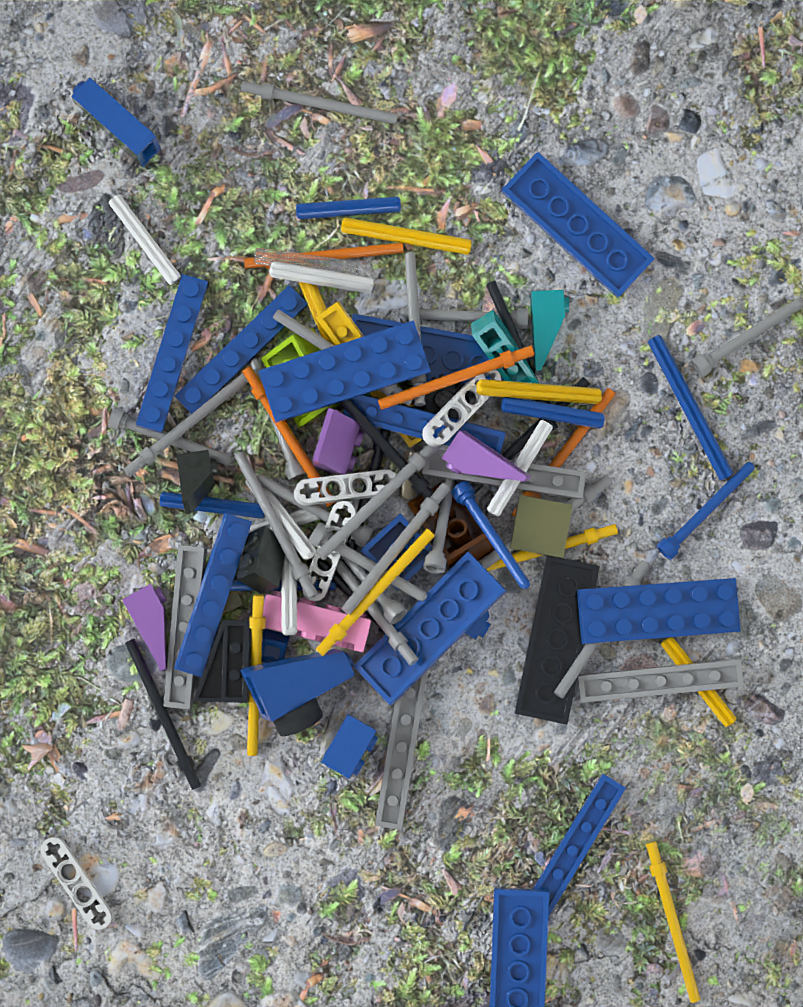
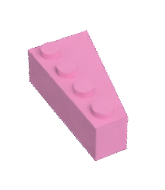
[263,591,372,653]

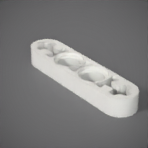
[422,369,501,447]
[294,470,396,506]
[303,500,357,601]
[41,837,112,930]

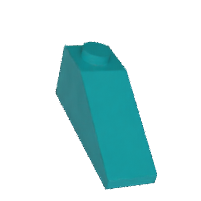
[530,290,569,374]
[471,310,539,384]

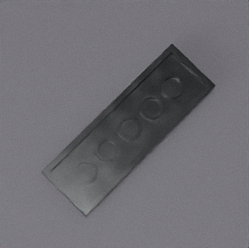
[514,556,600,725]

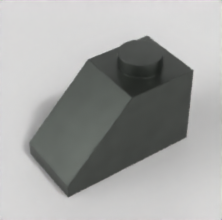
[176,450,218,514]

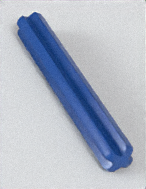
[296,197,401,219]
[501,397,605,429]
[160,492,265,519]

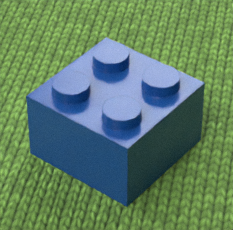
[361,513,432,591]
[320,714,379,779]

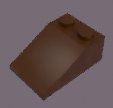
[407,480,495,570]

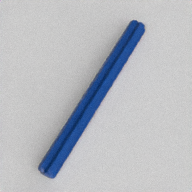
[648,335,733,480]

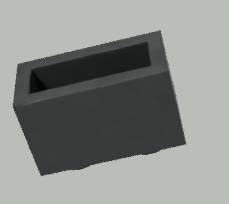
[237,526,286,594]

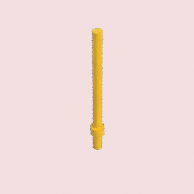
[487,524,618,571]
[315,529,435,656]
[247,594,266,756]
[646,841,701,1003]

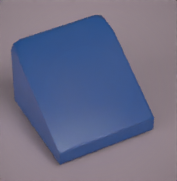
[261,629,290,663]

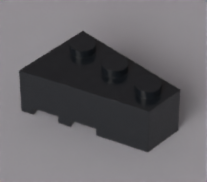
[193,620,251,703]

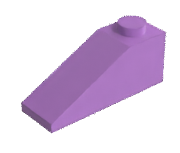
[442,431,532,481]
[122,584,168,671]

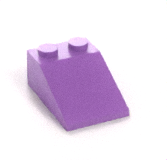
[313,408,364,475]

